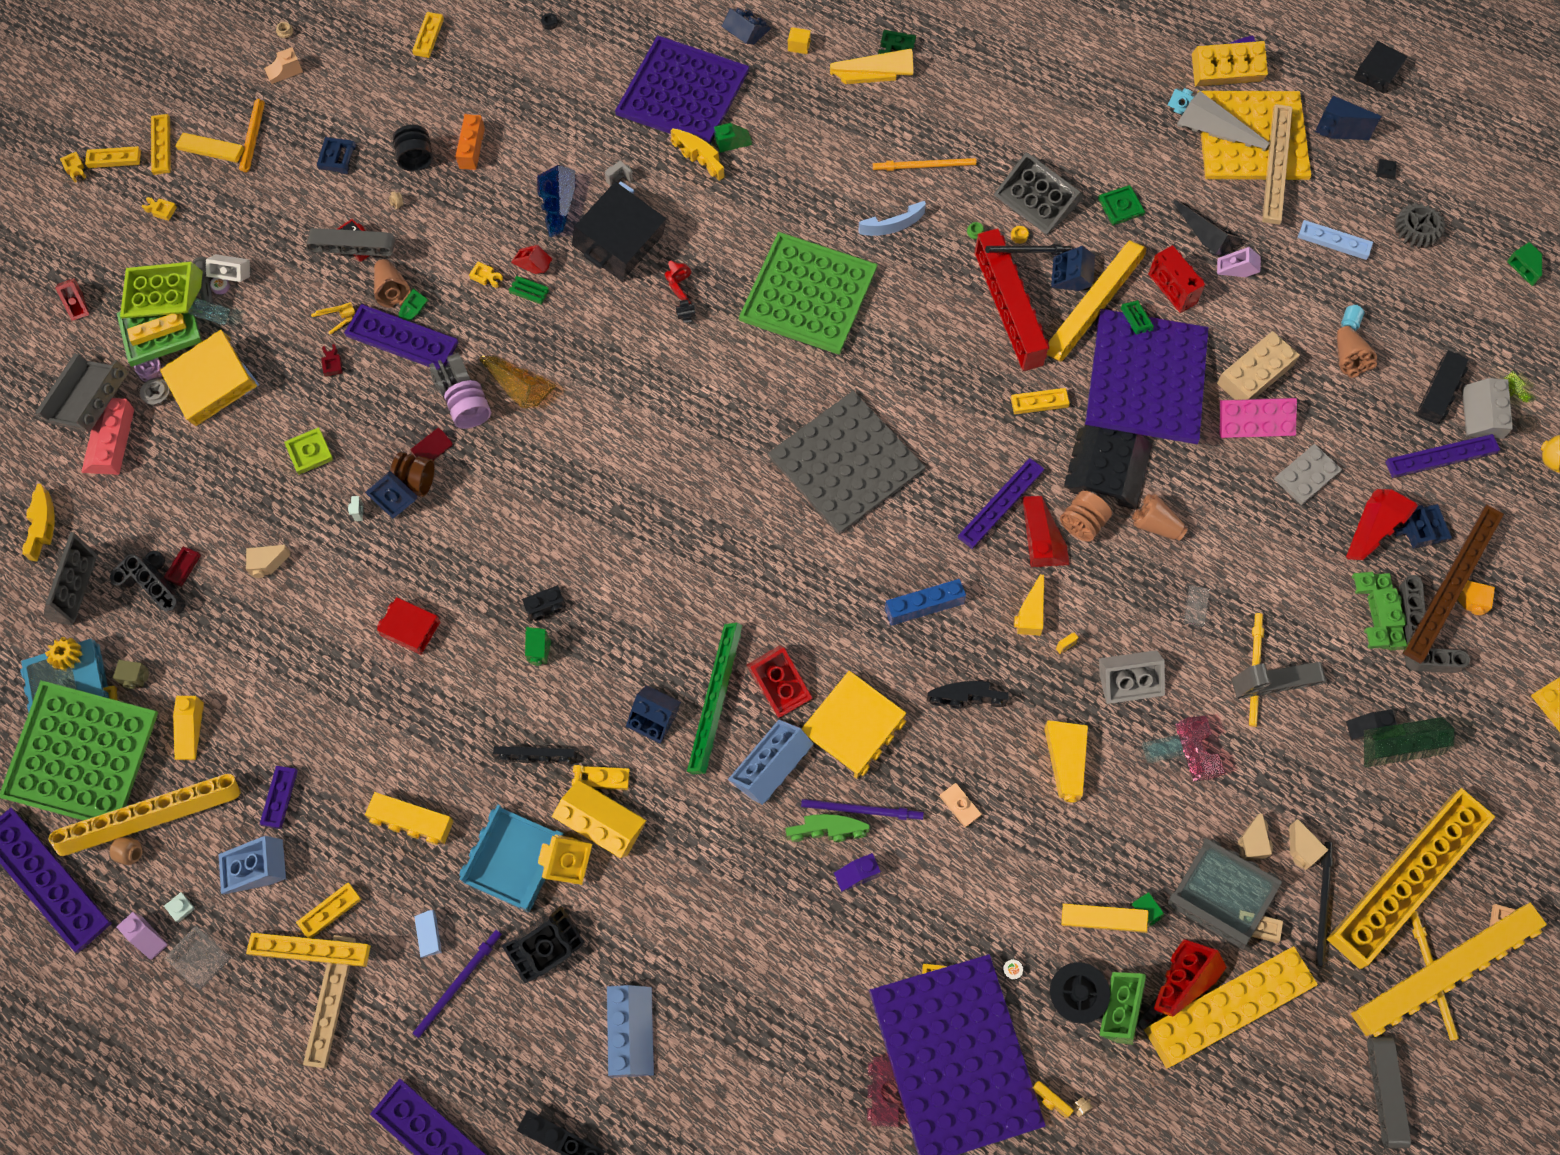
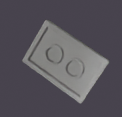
[1274,444,1342,505]

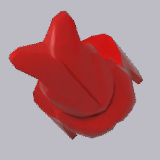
[664,260,691,304]

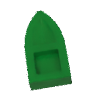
[398,289,429,321]

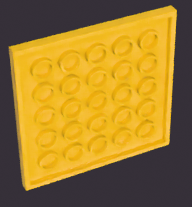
[1197,91,1311,180]

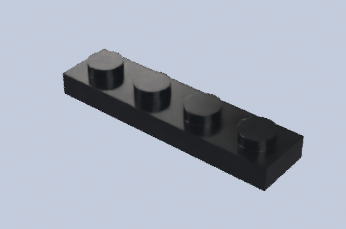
[493,746,577,765]

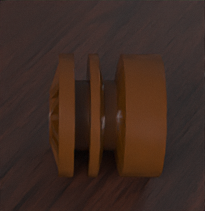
[390,452,435,497]

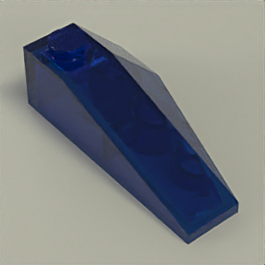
[537,165,576,237]

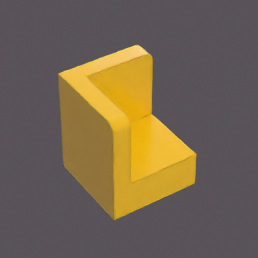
[788,27,811,54]

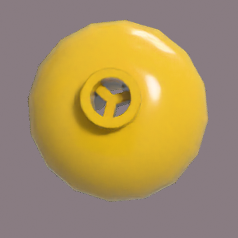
[1541,435,1560,474]

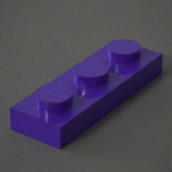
[259,766,298,829]

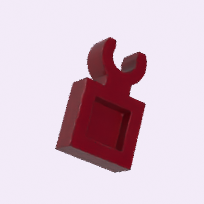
[321,344,343,377]

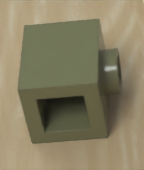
[113,660,149,689]

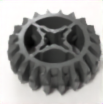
[1394,203,1445,249]

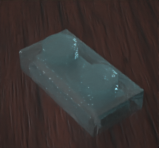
[188,298,231,325]
[1141,734,1187,764]

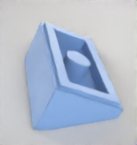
[414,910,442,958]

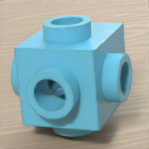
[1168,88,1195,115]

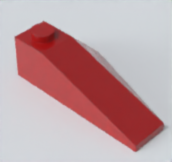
[1346,489,1418,560]
[1154,939,1227,1017]

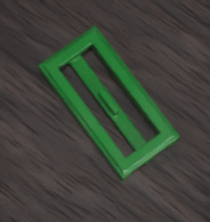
[509,276,549,305]
[1121,300,1154,335]

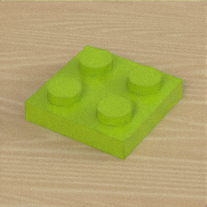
[284,427,333,475]

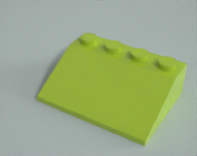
[120,262,203,319]

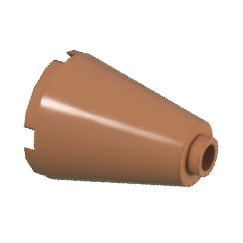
[374,259,410,308]

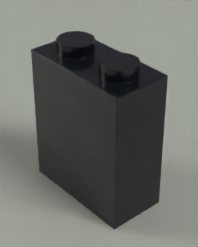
[1354,41,1408,94]

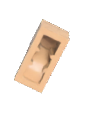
[264,47,303,84]

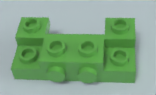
[1352,572,1407,651]

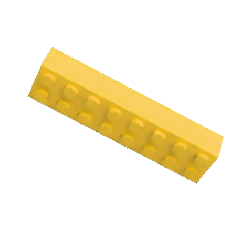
[1144,946,1318,1069]

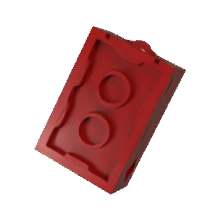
[1148,245,1206,313]

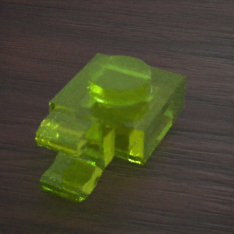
[1503,371,1532,402]

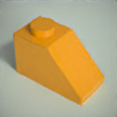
[1457,581,1495,615]

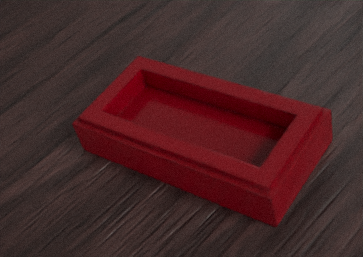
[164,546,201,587]

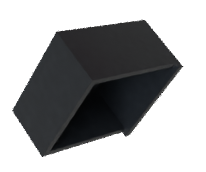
[572,181,667,282]

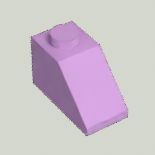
[1217,247,1261,277]
[116,912,168,960]

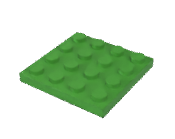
[117,306,202,367]

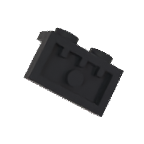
[522,585,567,621]

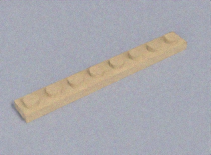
[1262,104,1292,225]

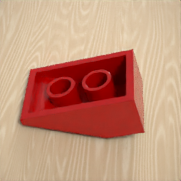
[746,645,812,718]

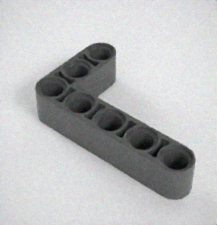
[1399,575,1470,673]
[1231,662,1327,699]

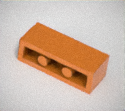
[455,114,485,170]

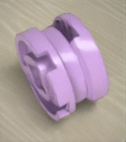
[134,358,164,382]

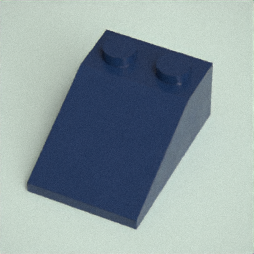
[1315,95,1382,140]

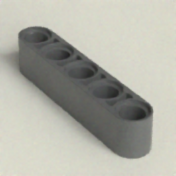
[306,228,396,256]
[1367,1036,1411,1149]

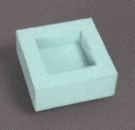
[348,496,364,521]
[164,892,195,923]

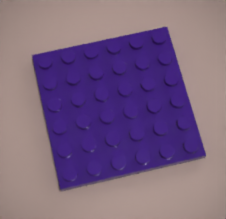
[615,35,749,144]

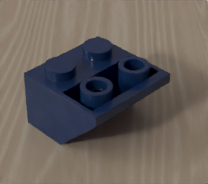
[721,7,771,45]
[1051,245,1095,291]
[625,685,681,744]

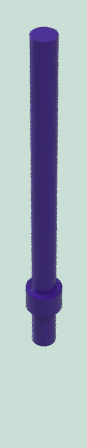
[801,799,924,820]
[412,930,502,1038]

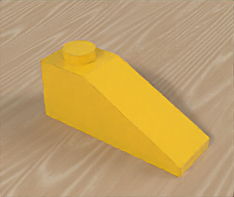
[1014,574,1044,636]
[173,696,204,760]

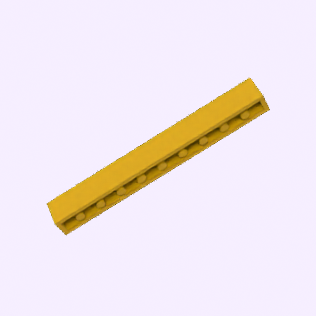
[1350,902,1547,1037]

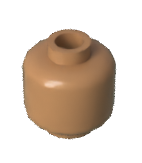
[109,836,143,865]

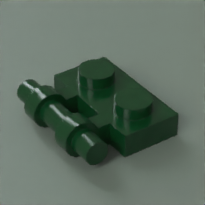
[878,30,916,54]

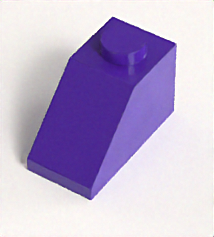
[834,853,881,892]

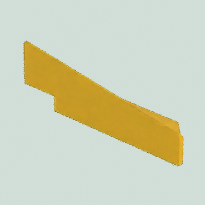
[830,49,913,84]

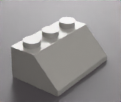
[1462,378,1513,439]
[1099,650,1165,704]

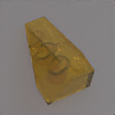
[480,355,556,409]

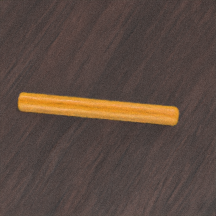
[239,99,265,173]

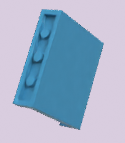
[459,805,565,913]

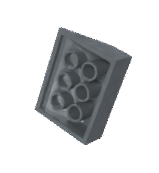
[993,152,1083,235]
[44,532,97,625]

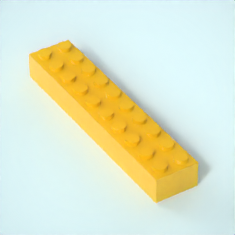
[1326,788,1495,969]

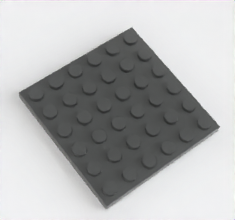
[768,391,925,535]

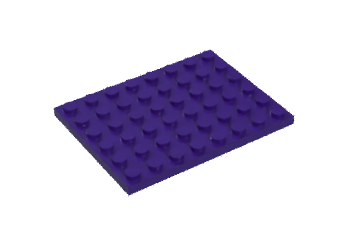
[1085,309,1208,445]
[869,954,1046,1155]

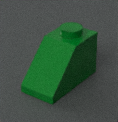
[714,123,752,153]
[1507,242,1542,286]
[525,627,551,666]

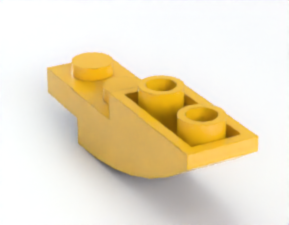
[671,128,724,181]
[22,484,55,561]

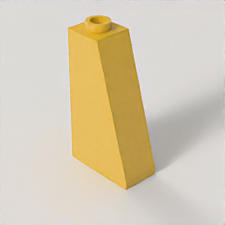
[1044,720,1088,803]

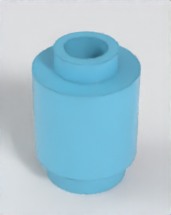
[1341,305,1364,331]

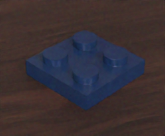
[365,471,418,519]

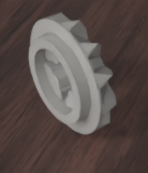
[140,378,171,406]

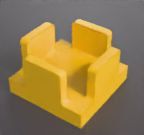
[538,835,592,885]

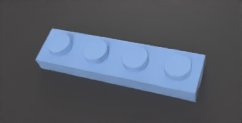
[1297,220,1373,260]

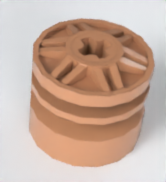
[1060,491,1112,542]

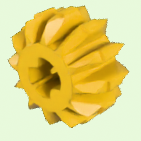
[45,637,83,671]

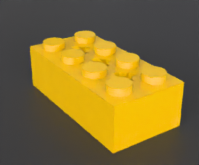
[1192,41,1268,87]

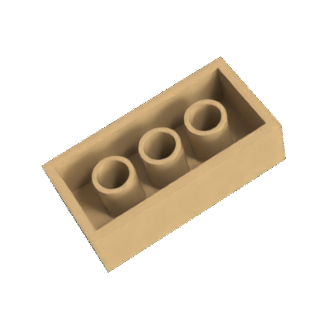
[1217,331,1300,400]

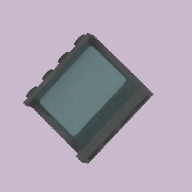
[1168,838,1282,950]

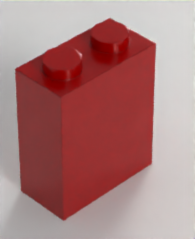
[377,597,441,655]

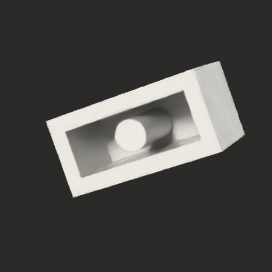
[206,254,250,282]

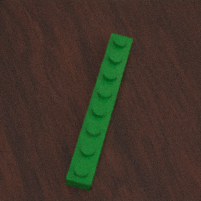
[687,622,743,774]

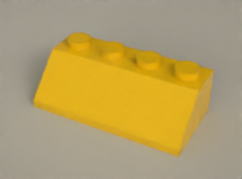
[552,780,647,858]

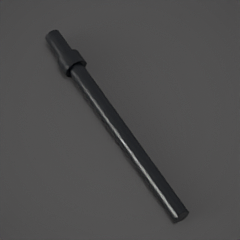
[985,244,1071,255]
[1315,842,1334,967]

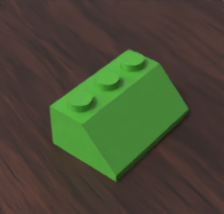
[1099,972,1146,1045]

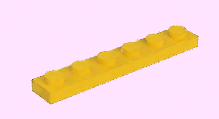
[246,933,371,967]

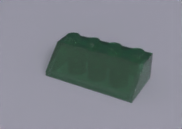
[1364,717,1454,768]

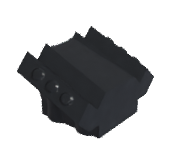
[501,906,585,983]

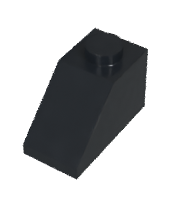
[1346,709,1398,741]

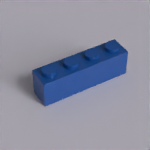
[885,579,966,626]

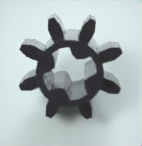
[676,300,696,323]

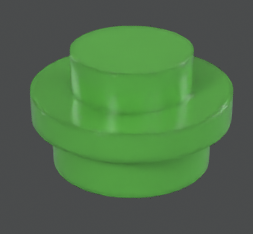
[967,222,985,239]

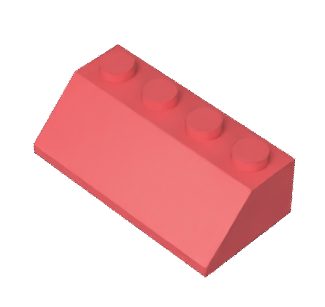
[81,398,134,475]

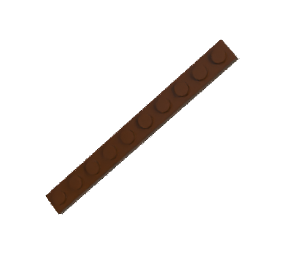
[1402,504,1504,664]

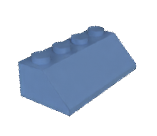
[728,720,814,805]
[607,985,654,1078]

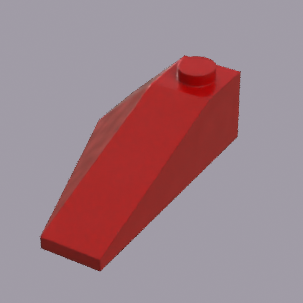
[1022,496,1069,567]

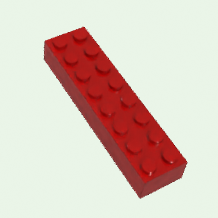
[974,228,1049,372]

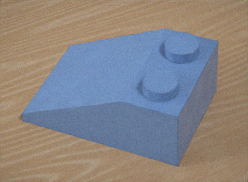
[219,836,286,894]

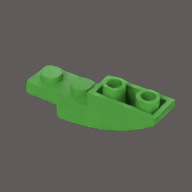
[785,814,870,843]

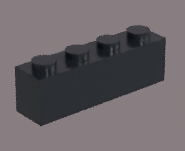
[1416,350,1469,425]

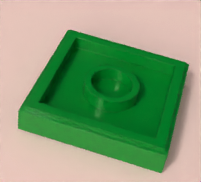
[1098,185,1145,226]

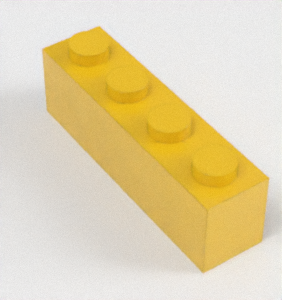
[365,792,454,845]

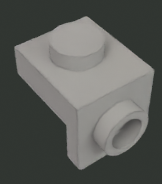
[605,161,633,186]

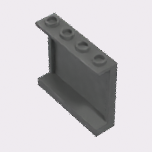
[35,353,129,432]

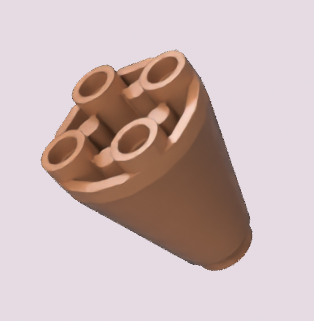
[1337,326,1377,378]
[1132,494,1188,541]

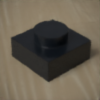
[1376,159,1397,179]

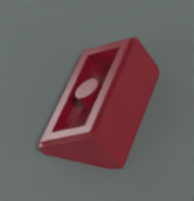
[410,427,453,461]

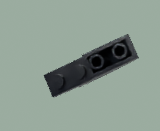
[926,681,1009,709]
[516,1110,606,1155]

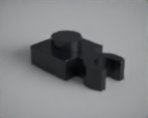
[1137,997,1163,1031]

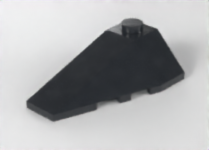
[1173,200,1243,256]

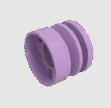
[444,380,491,429]

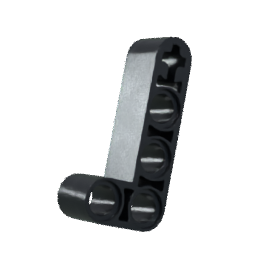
[110,554,186,614]

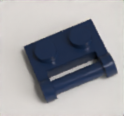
[317,137,357,174]

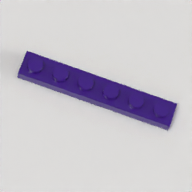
[1385,434,1500,478]
[958,458,1044,550]

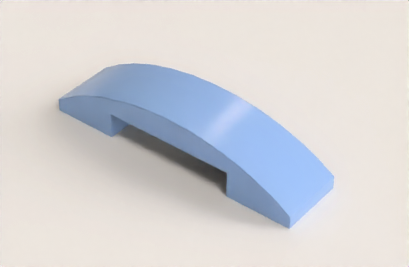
[858,201,926,236]

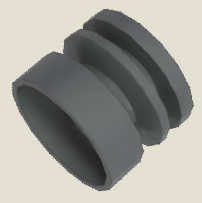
[429,353,470,400]

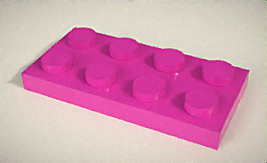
[1220,398,1297,438]

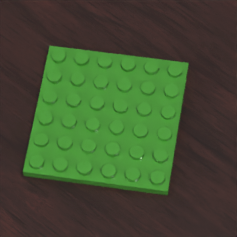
[739,232,878,355]
[0,680,158,820]

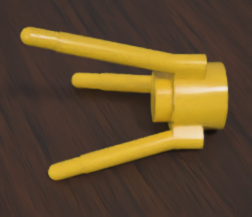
[311,302,355,334]

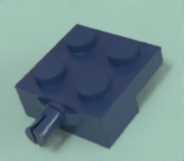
[1393,504,1452,549]

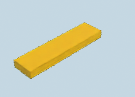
[151,114,171,175]
[176,133,245,163]
[1061,904,1149,933]

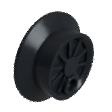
[1050,962,1110,1024]

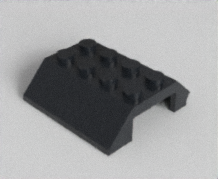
[1064,425,1152,510]

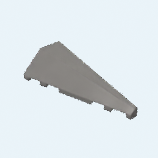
[1177,91,1270,151]

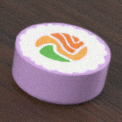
[210,278,230,294]

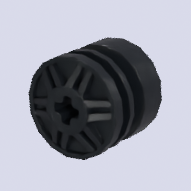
[392,124,434,171]

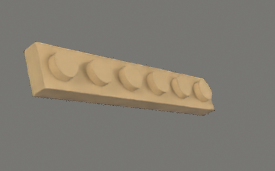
[303,935,356,1069]

